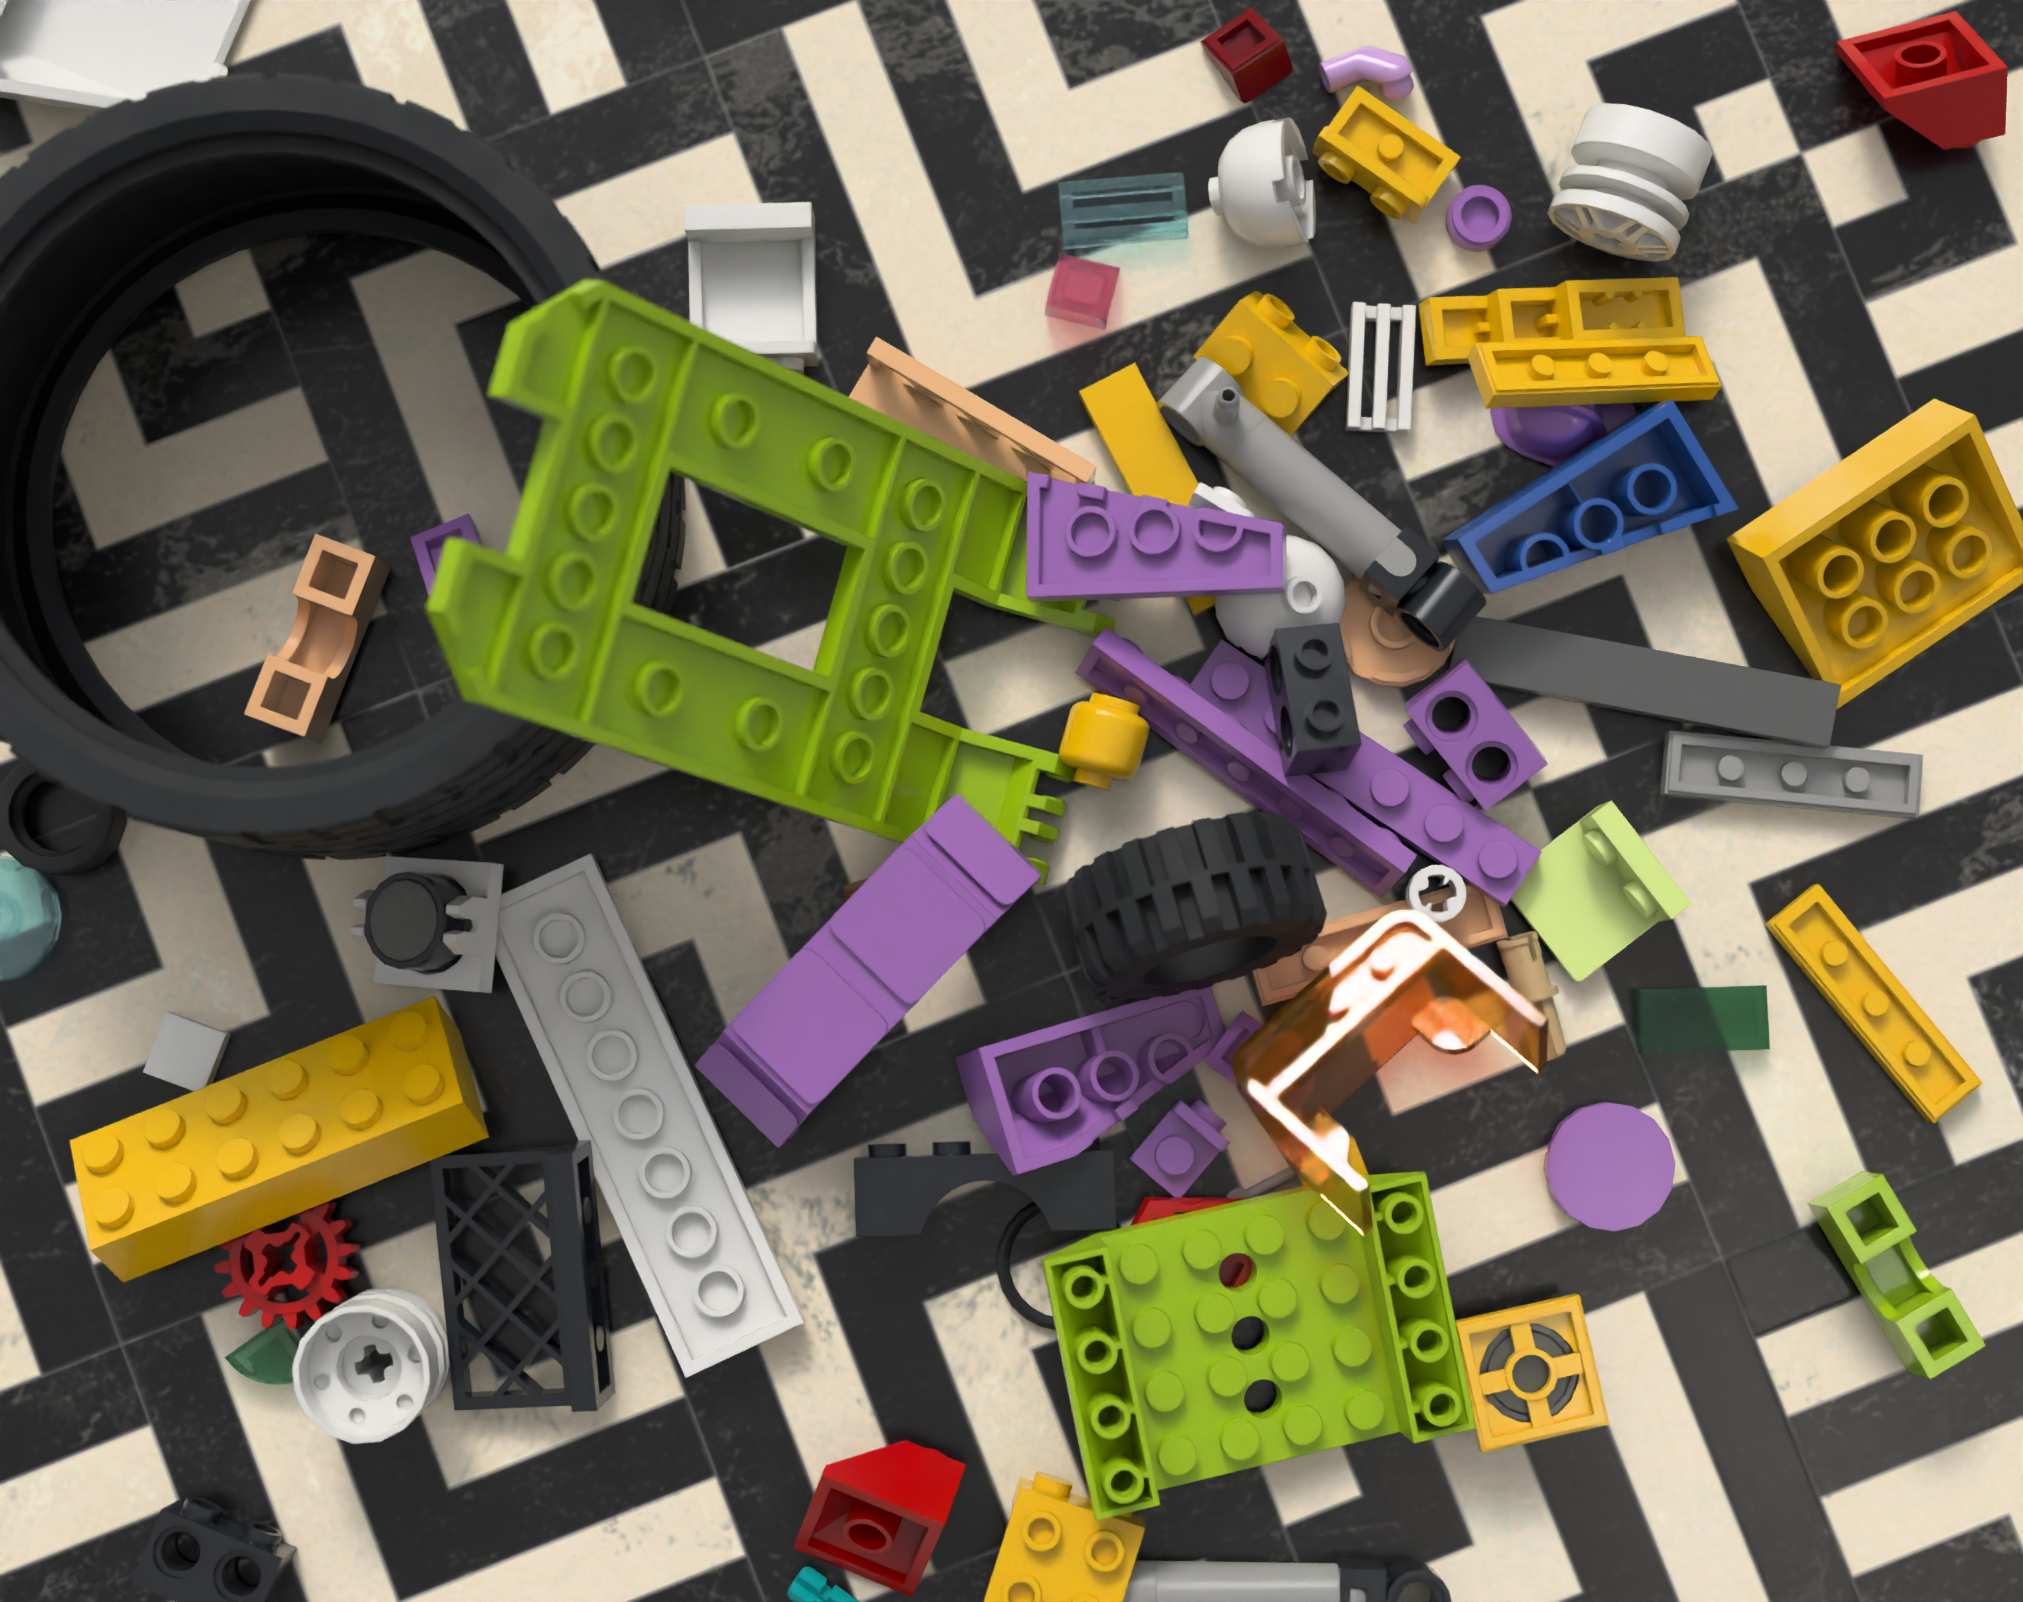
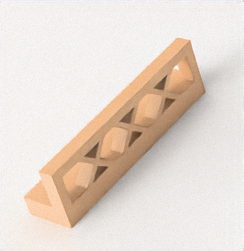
[849,337,1097,484]

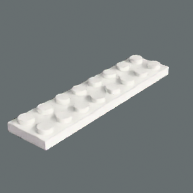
[495,853,805,1378]

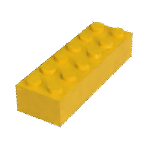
[70,996,489,1283]

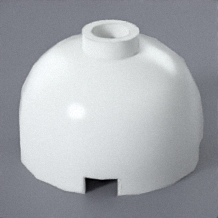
[1208,117,1316,248]
[1215,535,1346,661]

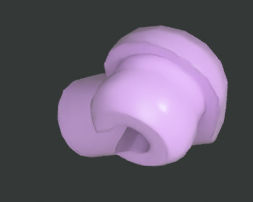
[1319,46,1414,100]

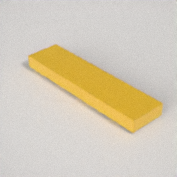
[1467,336,1722,409]
[1078,363,1215,617]
[1764,884,1983,1123]

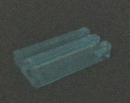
[1058,172,1189,249]

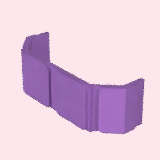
[695,793,1043,1148]

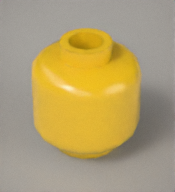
[1059,693,1149,791]

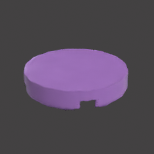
[1543,1102,1675,1231]

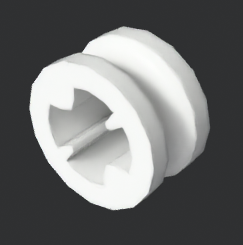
[1405,865,1466,924]

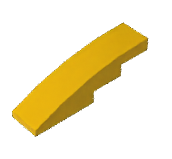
[1418,277,1686,366]

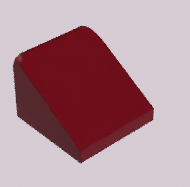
[1200,8,1293,104]

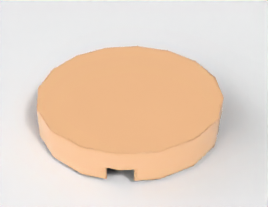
[1340,576,1456,689]

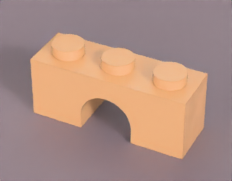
[244,534,390,744]

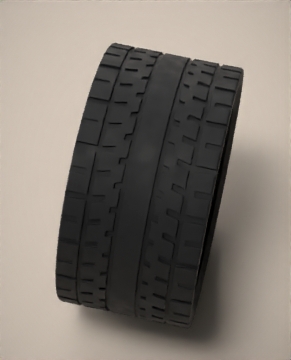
[0,73,686,860]

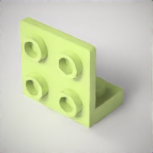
[1510,800,1692,982]

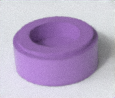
[1446,185,1511,252]

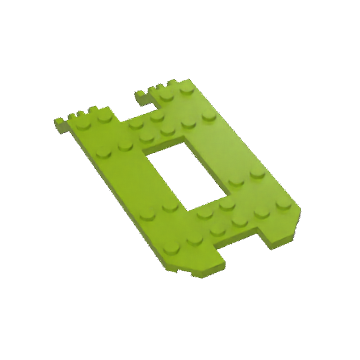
[427,280,1120,885]

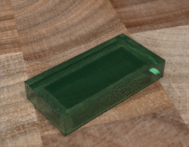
[1634,985,1770,1054]

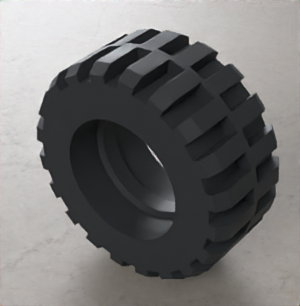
[1062,812,1327,1001]

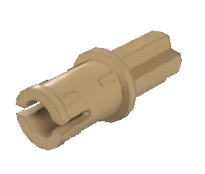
[1496,931,1567,1061]

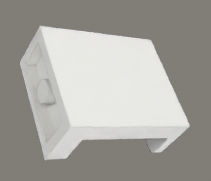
[684,202,818,374]

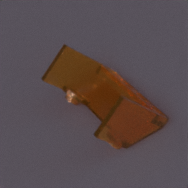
[1232,910,1548,1236]

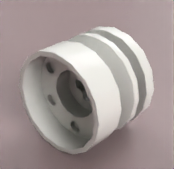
[1548,103,1713,262]
[292,1287,450,1444]

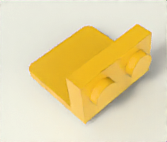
[984,1472,1145,1602]

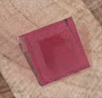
[1045,253,1120,330]

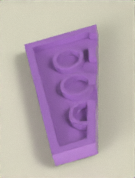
[1026,471,1287,602]

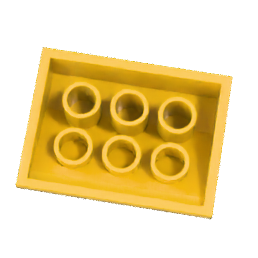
[1726,399,2023,709]

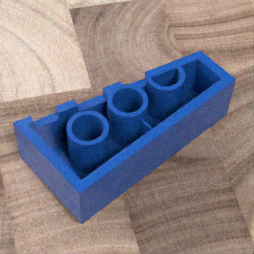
[1440,400,1739,594]

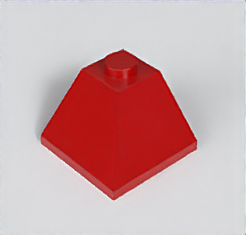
[1836,11,2008,150]
[793,1440,966,1597]

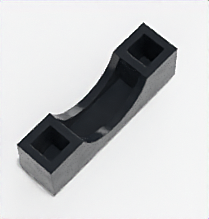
[854,1137,1116,1237]

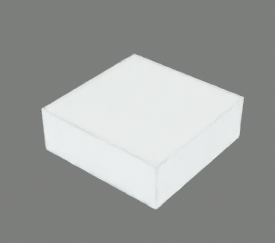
[143,1012,231,1091]

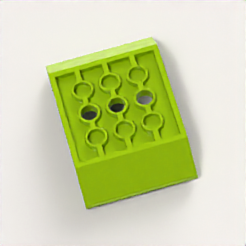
[1041,1171,1476,1521]

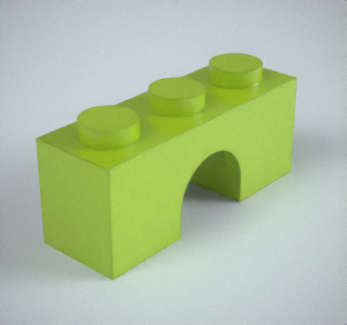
[1807,1171,1986,1379]

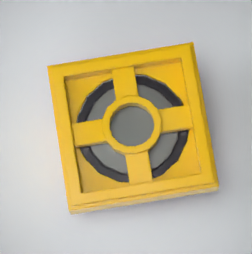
[1455,1294,1610,1453]

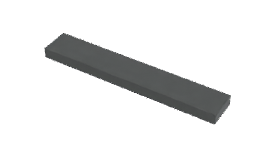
[1449,616,1841,749]

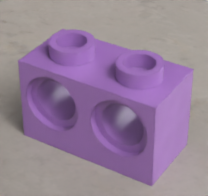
[1403,656,1548,811]

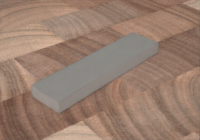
[1660,731,1923,819]

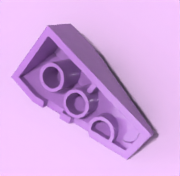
[955,986,1225,1176]

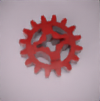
[214,1200,361,1329]

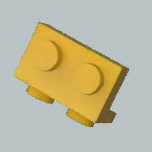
[1312,85,1461,224]
[1193,291,1348,437]

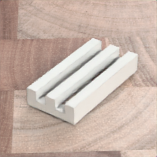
[1345,302,1416,434]

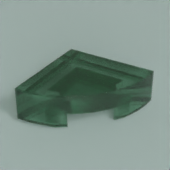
[225,1318,300,1385]

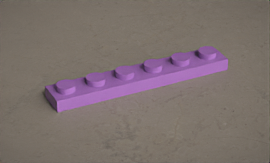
[1075,627,1417,898]
[1190,639,1542,907]

